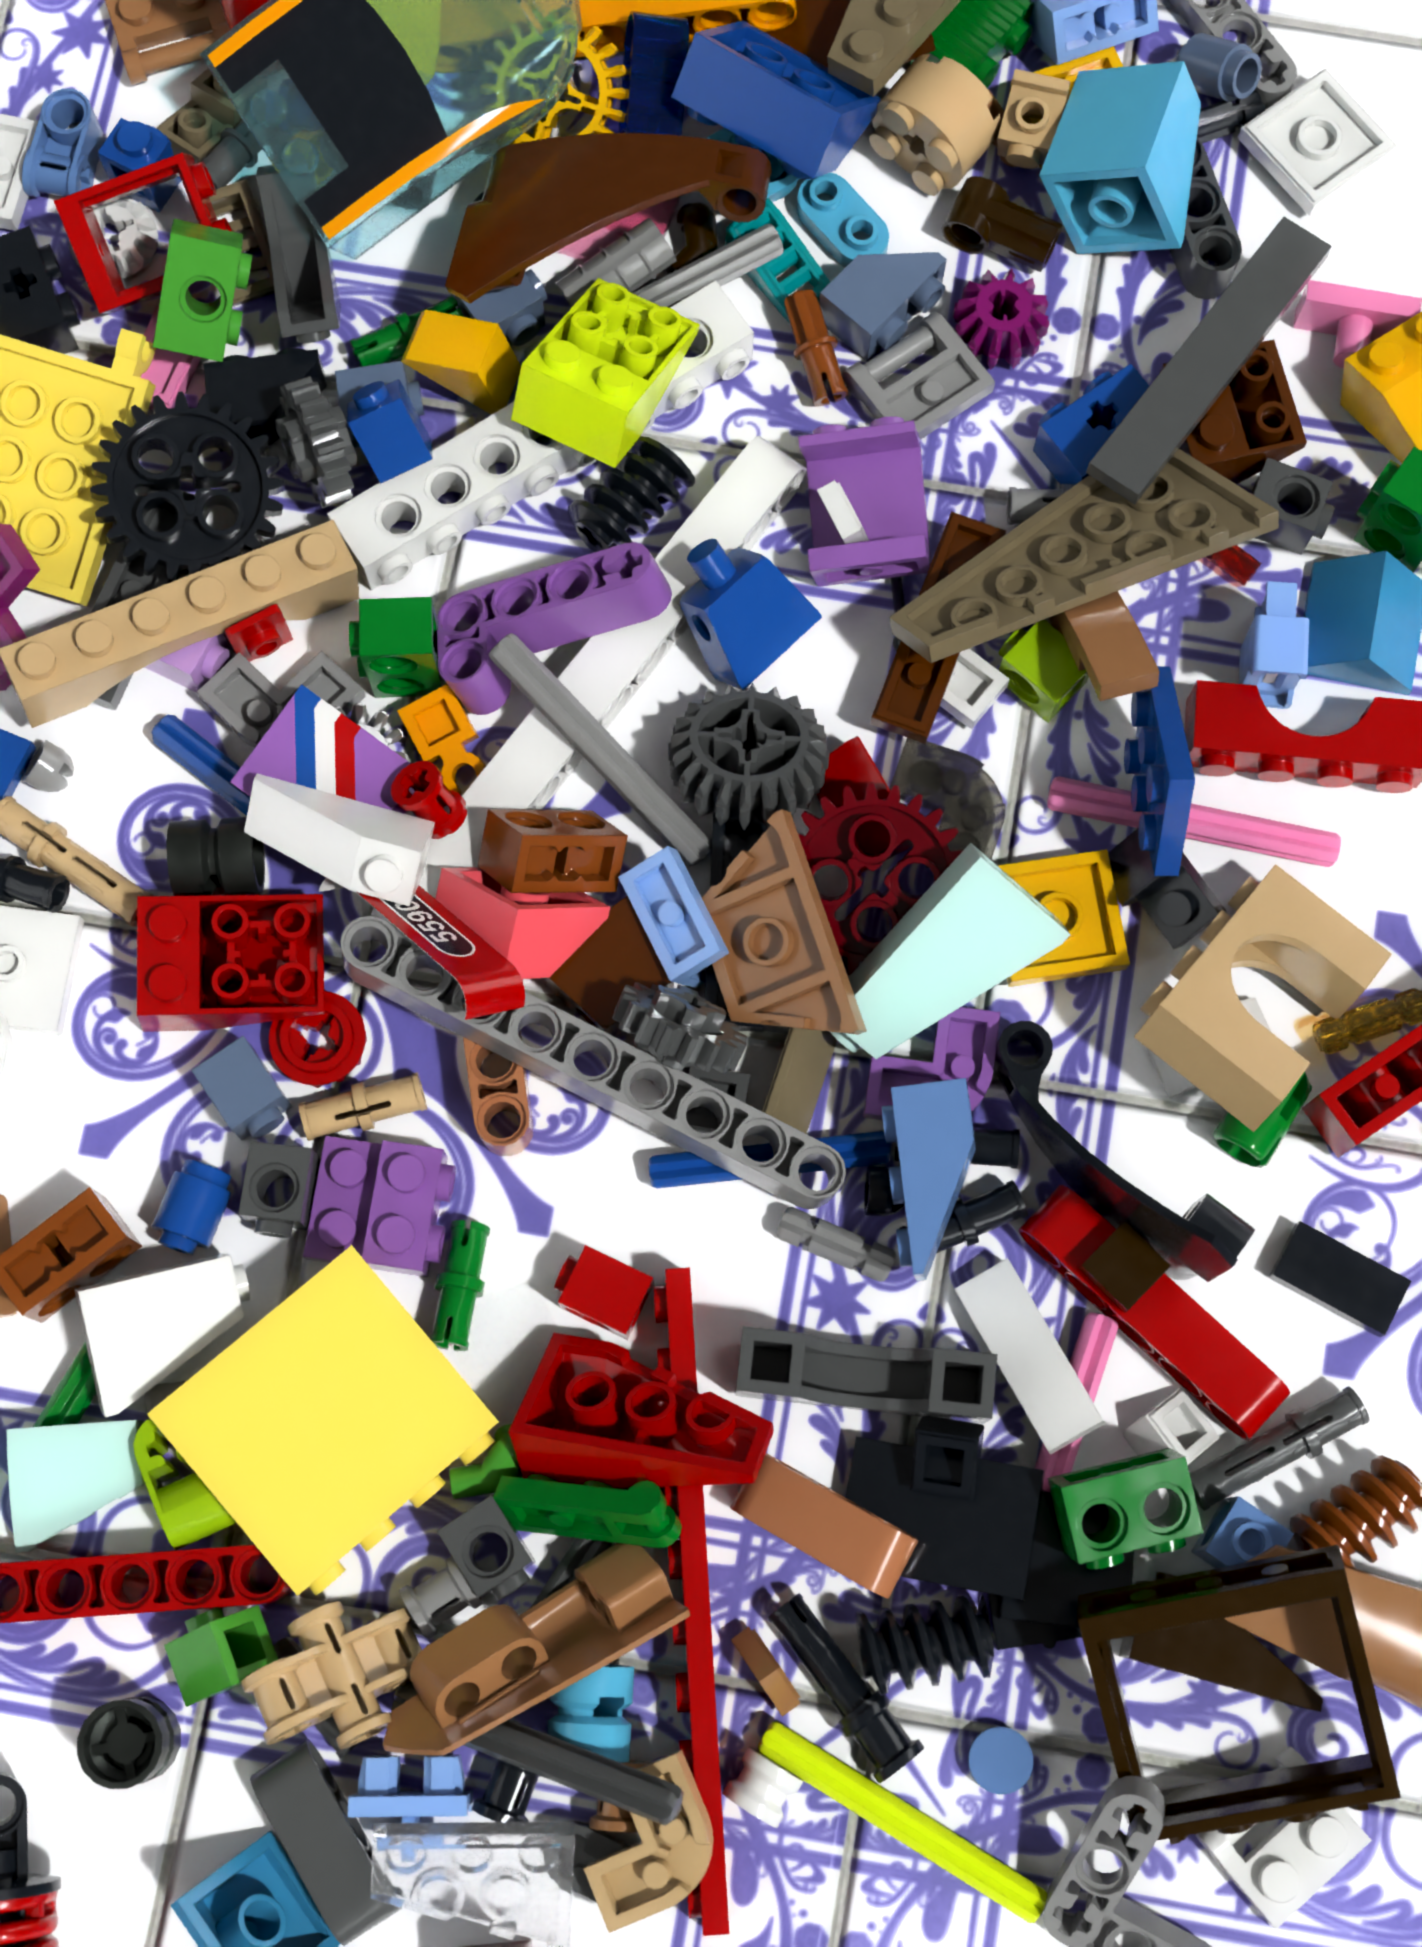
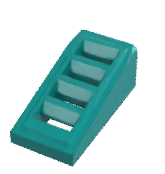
[725,198,830,324]

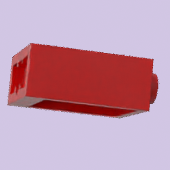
[54,152,233,314]

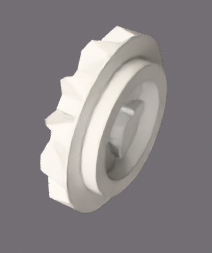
[68,197,158,279]

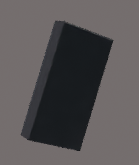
[1269,1221,1411,1337]

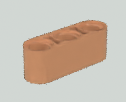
[463,1004,534,1156]
[730,1453,919,1599]

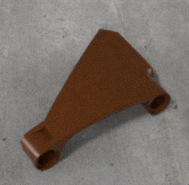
[445,133,772,304]

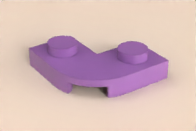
[863,1007,1001,1121]

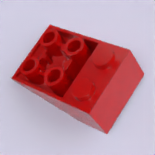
[137,894,325,1032]

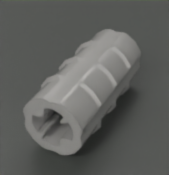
[556,217,677,308]

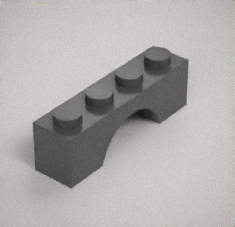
[735,1326,998,1424]

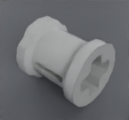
[399,1556,484,1639]

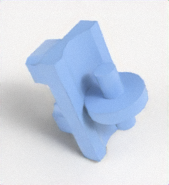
[348,1754,473,1865]

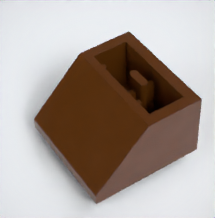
[1159,339,1307,484]

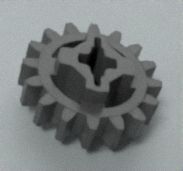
[276,376,357,508]
[612,982,747,1074]

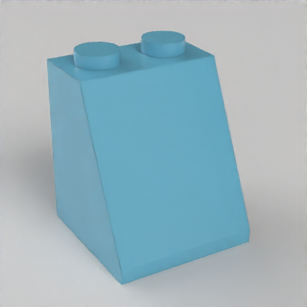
[1039,61,1201,254]

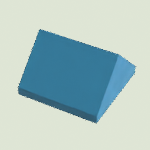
[1303,551,1422,695]
[170,1830,340,1947]

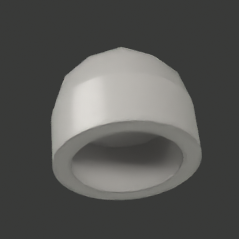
[22,740,74,792]

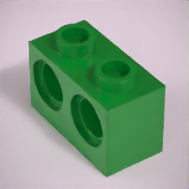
[1353,446,1422,573]
[349,597,445,698]
[1047,1448,1204,1569]

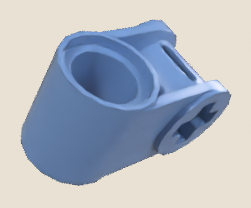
[22,88,105,197]

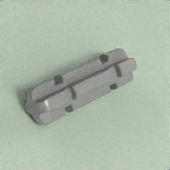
[777,1207,896,1282]

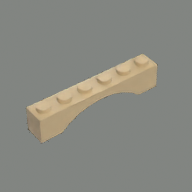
[0,519,359,728]

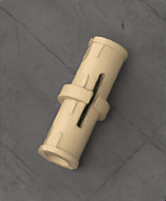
[298,1072,427,1141]

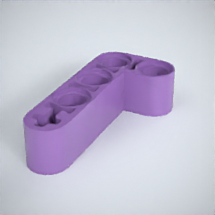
[437,542,672,715]

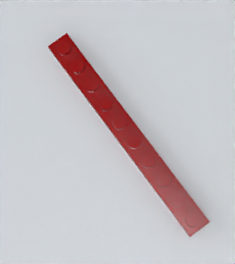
[654,1267,730,1936]

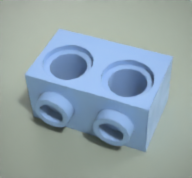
[1030,0,1159,65]

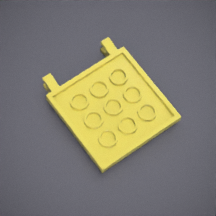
[0,328,156,607]

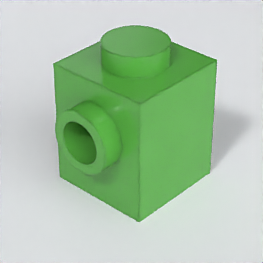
[164,1605,278,1707]

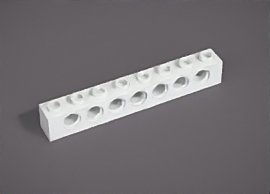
[327,280,754,591]

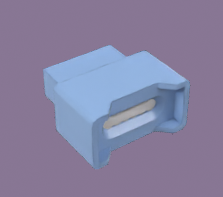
[1238,581,1309,709]

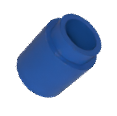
[151,1159,232,1256]

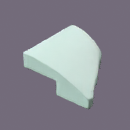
[6,1420,145,1553]

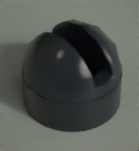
[864,1166,905,1216]

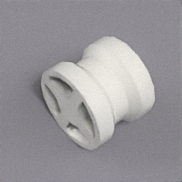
[722,1746,804,1828]

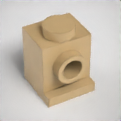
[997,69,1070,169]

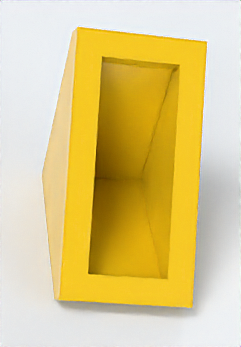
[401,309,521,415]

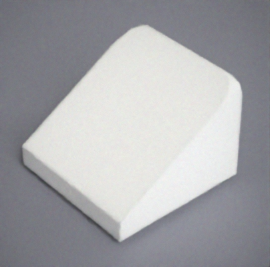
[1122,1387,1220,1465]

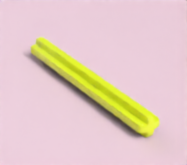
[758,1721,1048,1923]

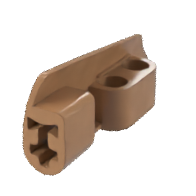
[383,1543,690,1756]
[1224,1545,1422,1709]

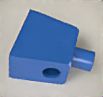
[680,539,822,690]

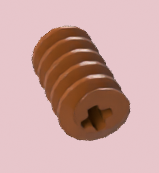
[1289,1455,1422,1569]

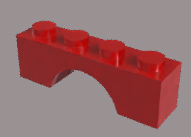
[1184,680,1422,793]

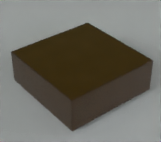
[1079,1221,1171,1313]

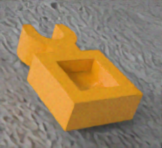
[397,684,486,794]

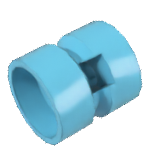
[547,1664,635,1763]

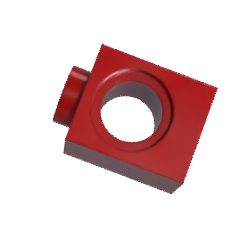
[554,1245,654,1341]

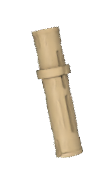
[0,796,154,927]

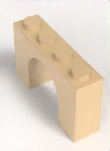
[1134,864,1392,1132]

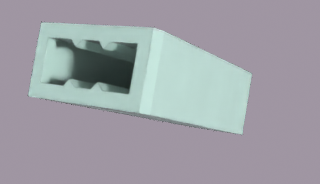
[830,843,1071,1059]

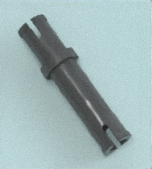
[1189,1386,1370,1511]

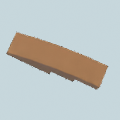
[1049,591,1160,701]

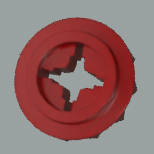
[269,991,368,1088]

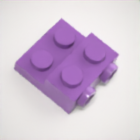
[303,1136,456,1277]

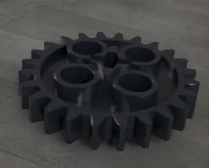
[90,392,285,583]

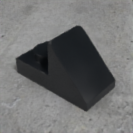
[1108,828,1227,949]

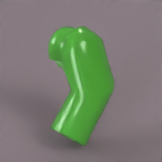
[449,1424,522,1499]

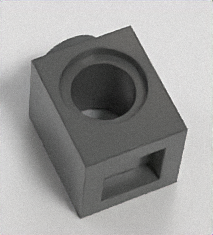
[1251,457,1335,555]
[238,1141,321,1238]
[437,1495,537,1601]

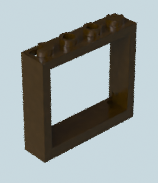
[1078,1545,1401,1845]

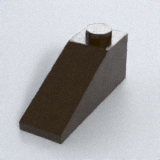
[1119,1571,1323,1712]

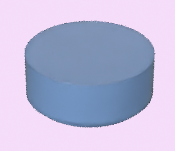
[967,1727,1034,1795]

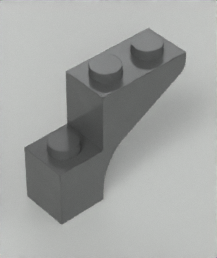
[256,158,341,343]

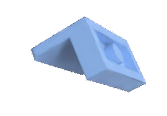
[618,846,729,988]

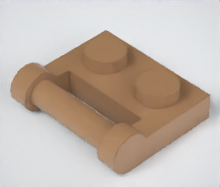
[105,0,231,85]

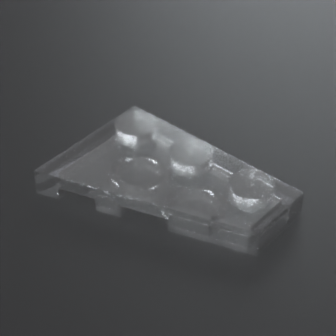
[371,1822,575,1947]

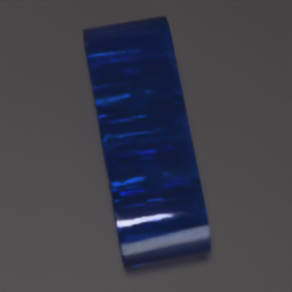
[618,11,689,136]

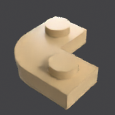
[583,1749,713,1933]

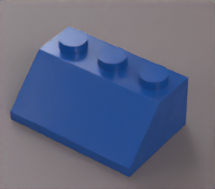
[671,21,882,180]

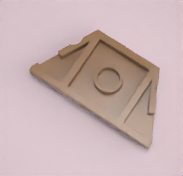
[702,809,867,1035]

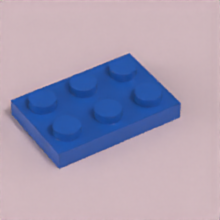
[1124,666,1195,876]

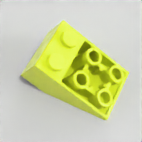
[511,278,700,468]

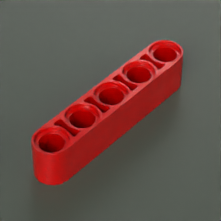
[1018,1185,1290,1441]
[0,1545,292,1623]

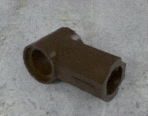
[941,176,1063,273]

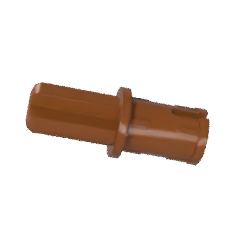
[784,289,849,406]

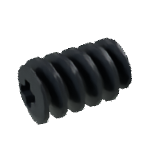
[568,436,695,552]
[855,1593,994,1694]

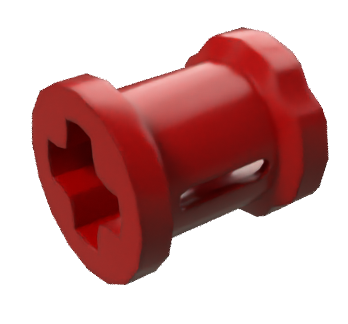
[391,761,467,839]

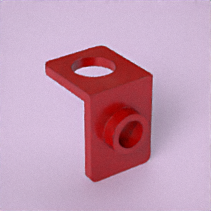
[224,604,294,662]

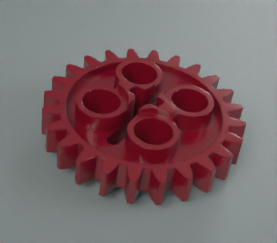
[798,782,964,976]

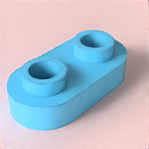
[797,172,889,268]

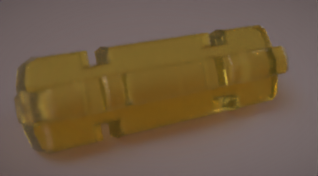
[1312,988,1422,1055]

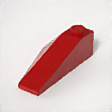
[508,1333,774,1488]

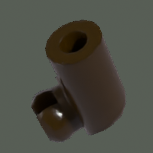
[666,202,718,274]

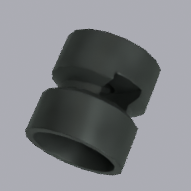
[166,817,265,896]
[77,1696,181,1789]

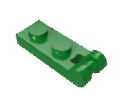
[493,1474,682,1548]

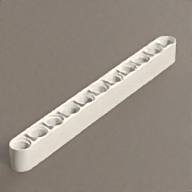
[371,436,807,924]

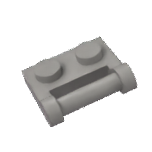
[842,312,995,440]

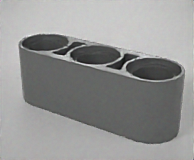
[1169,136,1242,300]
[250,1740,402,1946]

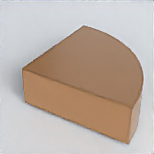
[731,1627,800,1717]

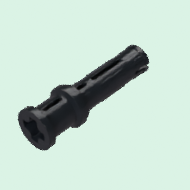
[767,1592,925,1784]

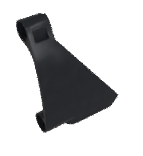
[994,1021,1255,1282]

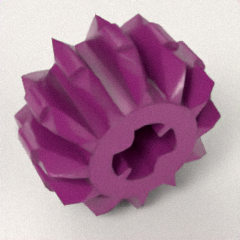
[953,268,1050,370]

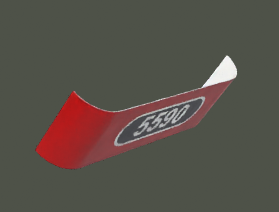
[319,878,525,1020]

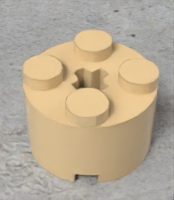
[869,54,1002,196]

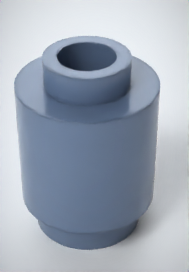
[1176,33,1262,102]

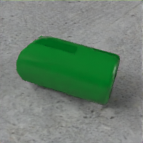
[1214,1072,1313,1168]

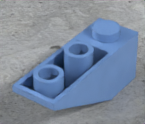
[882,1078,976,1281]

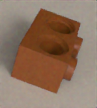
[478,809,628,893]
[0,1187,142,1323]

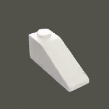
[244,773,435,906]

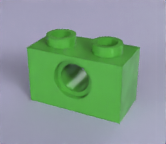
[153,219,253,362]

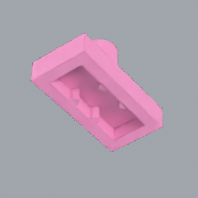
[1293,280,1422,369]

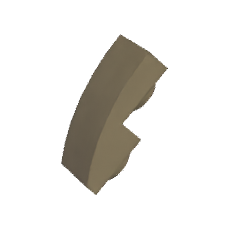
[156,64,269,163]

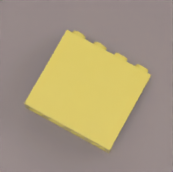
[147,1245,499,1596]

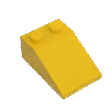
[1340,311,1422,463]

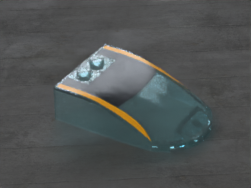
[200,0,581,260]

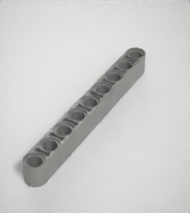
[340,916,846,1209]

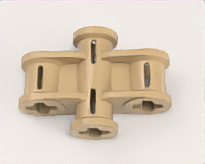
[241,1601,422,1749]

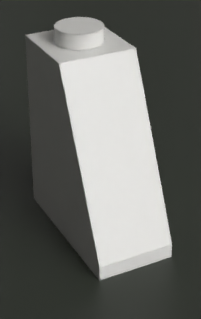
[74,1254,250,1417]

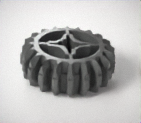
[668,682,829,830]

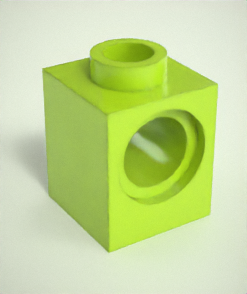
[998,619,1089,723]

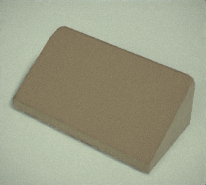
[762,1028,837,1134]

